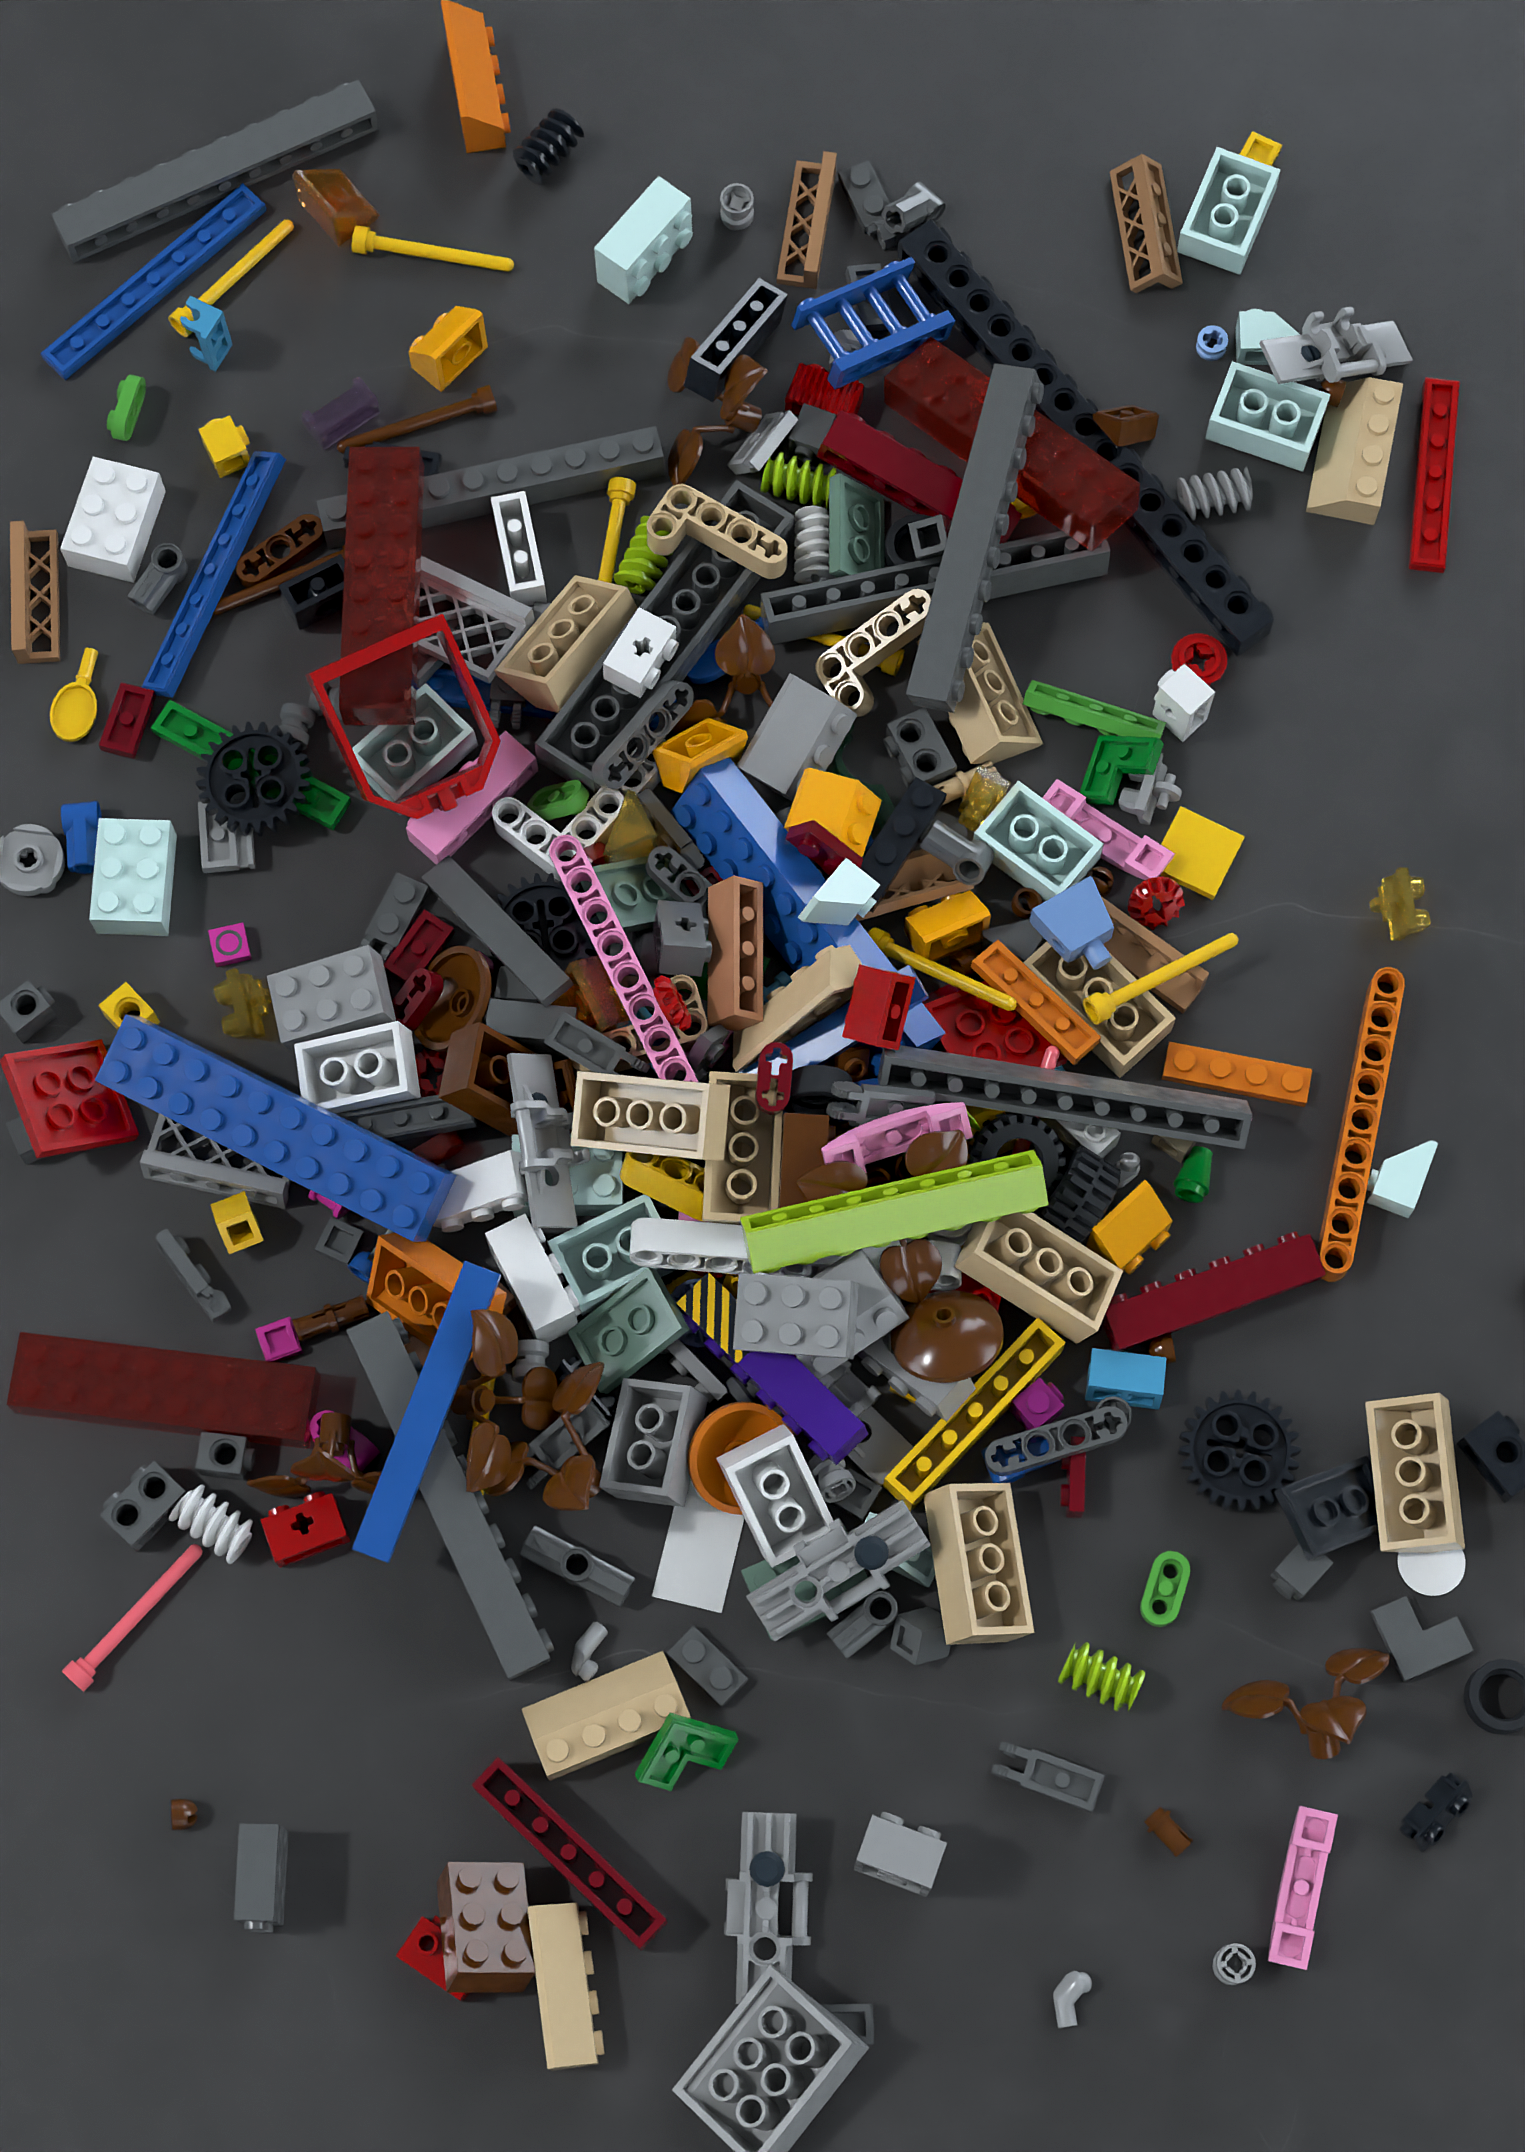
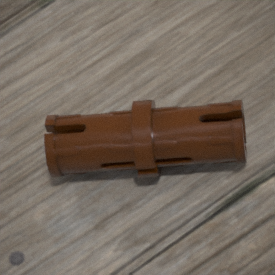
[292,1294,370,1342]

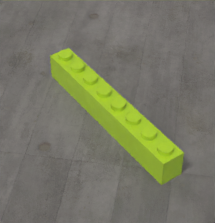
[740,1150,1049,1274]

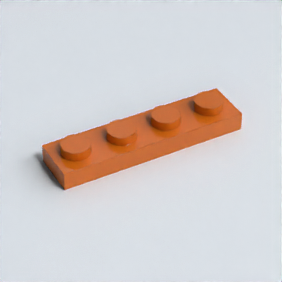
[971,939,1101,1065]
[1162,1042,1312,1107]

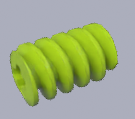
[761,452,837,510]
[614,515,674,594]
[1058,1642,1145,1712]

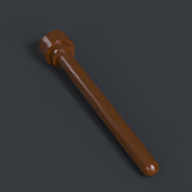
[337,385,498,454]
[213,535,369,615]

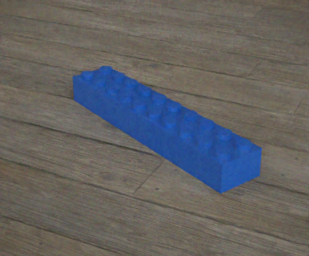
[671,757,945,1078]
[94,1014,457,1242]

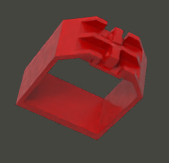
[305,614,501,819]

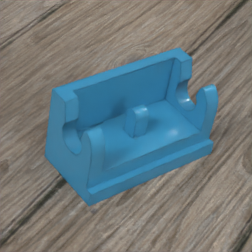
[180,296,233,372]
[1085,1348,1166,1410]

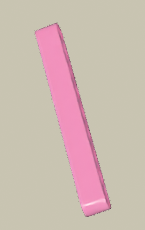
[549,835,698,1082]

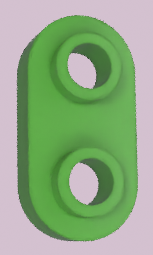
[107,375,146,441]
[527,780,589,821]
[1140,1551,1190,1627]

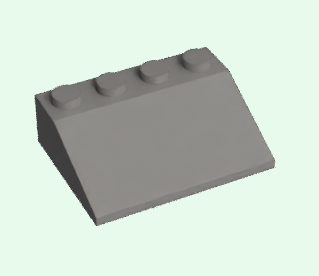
[672,1965,869,2152]

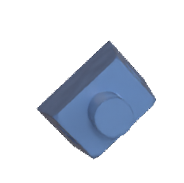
[1030,876,1114,970]

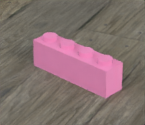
[406,731,538,865]

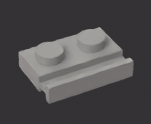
[727,410,799,475]
[198,798,255,873]

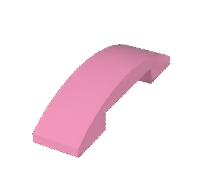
[1042,779,1175,880]
[821,1102,973,1173]
[1268,1806,1338,1970]

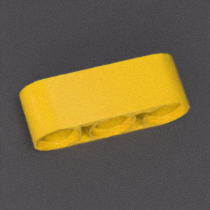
[620,1152,705,1221]

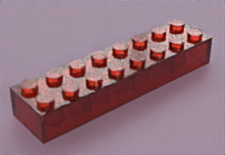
[884,337,1140,552]
[339,447,424,725]
[6,1332,321,1449]

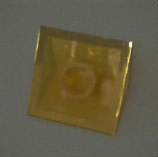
[603,790,658,864]

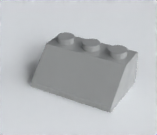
[737,673,857,801]
[795,1249,909,1379]

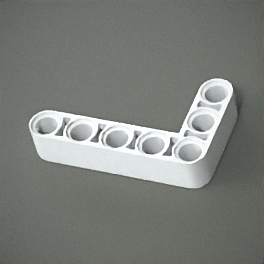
[492,739,666,881]

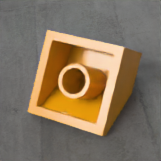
[408,306,488,392]
[652,718,748,794]
[784,768,882,857]
[904,890,991,961]
[1086,1180,1173,1275]

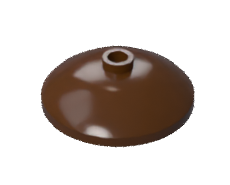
[414,945,492,1052]
[890,1290,1004,1383]

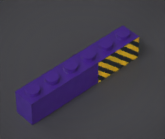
[676,1272,868,1465]

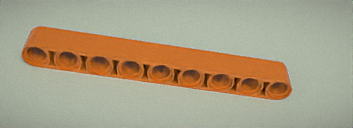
[1317,967,1405,1282]

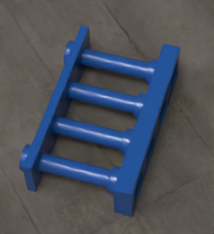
[791,257,955,390]

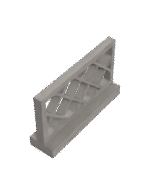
[371,553,535,684]
[140,1113,291,1209]

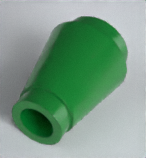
[1173,1146,1213,1203]

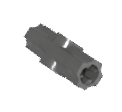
[520,1526,636,1608]

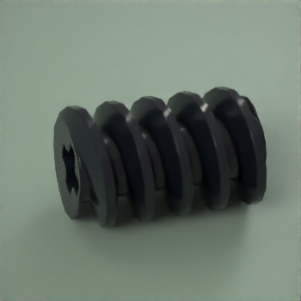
[513,108,584,185]

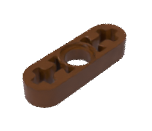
[236,514,325,588]

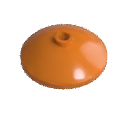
[687,1401,795,1515]

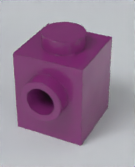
[1009,1378,1064,1431]

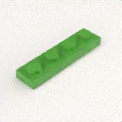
[1022,680,1166,740]

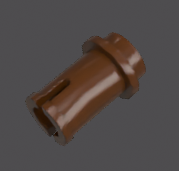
[1144,1806,1193,1857]

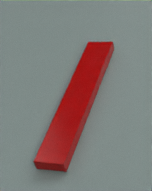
[1409,377,1460,573]

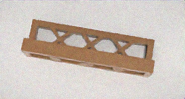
[777,151,837,289]
[1110,154,1183,293]
[10,521,60,664]
[824,849,974,921]
[1101,897,1209,1014]

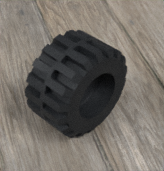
[968,1112,1066,1195]
[1033,1145,1121,1243]

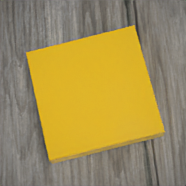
[1161,806,1245,900]

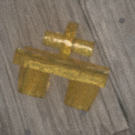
[958,765,1011,832]
[1369,867,1431,941]
[213,968,272,1039]

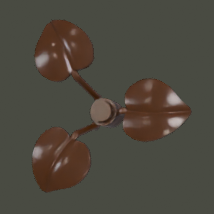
[667,337,768,486]
[668,614,775,739]
[797,1129,968,1303]
[450,1309,561,1492]
[482,1362,605,1511]
[246,1412,382,1498]
[1222,1648,1390,1759]

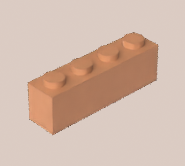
[707,875,763,1032]

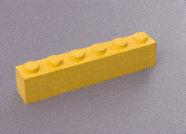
[883,1318,1066,1512]

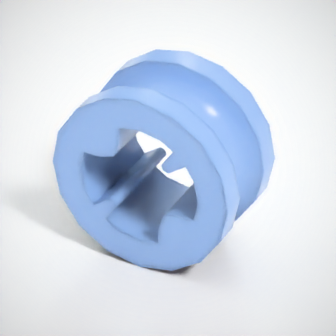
[1196,325,1228,361]

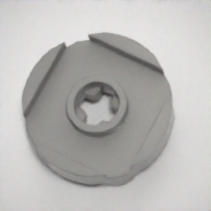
[0,824,66,896]

